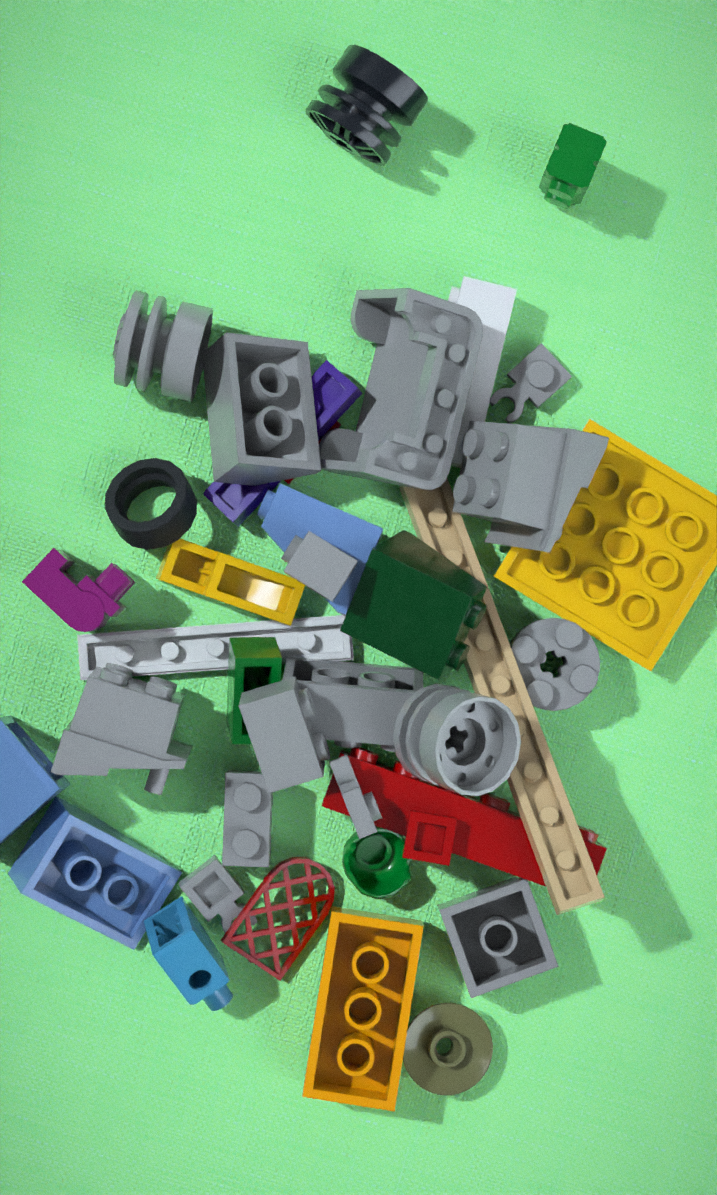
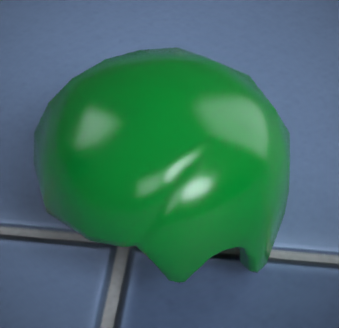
[342,826,411,899]

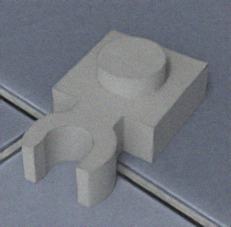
[489,343,572,424]
[329,755,382,839]
[179,854,257,935]

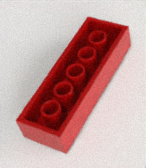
[322,747,607,887]

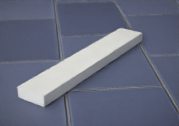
[77,615,354,680]

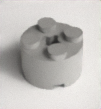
[510,618,600,711]

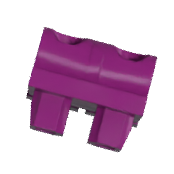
[22,548,136,632]

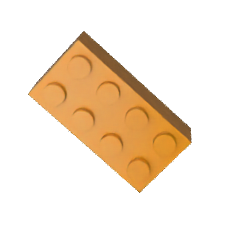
[302,906,424,1112]

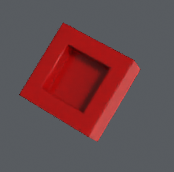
[402,810,457,866]

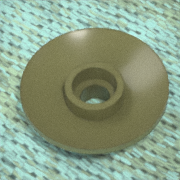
[403,1003,493,1095]

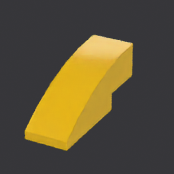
[156,538,305,626]

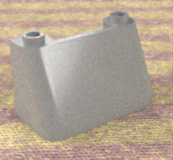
[319,288,483,490]

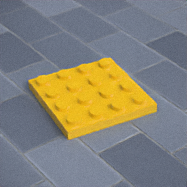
[494,419,717,671]

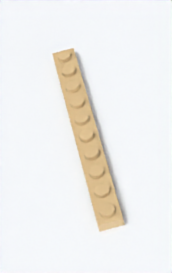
[399,478,605,915]

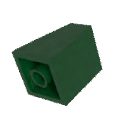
[340,530,487,680]

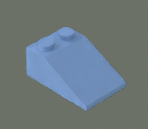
[8,796,182,950]

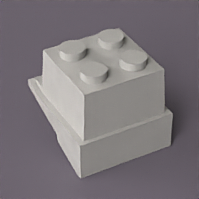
[452,421,609,553]
[51,663,193,795]

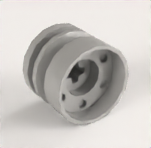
[113,290,213,403]
[393,684,521,796]

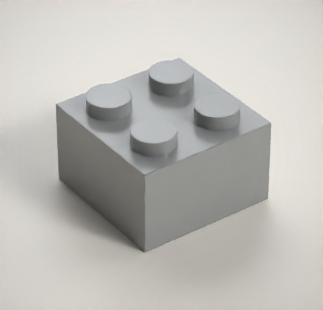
[437,876,559,998]

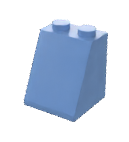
[257,483,383,616]
[0,715,70,845]

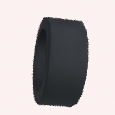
[105,458,197,550]

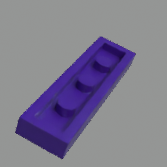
[203,360,362,527]

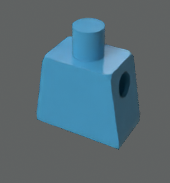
[144,896,233,1011]

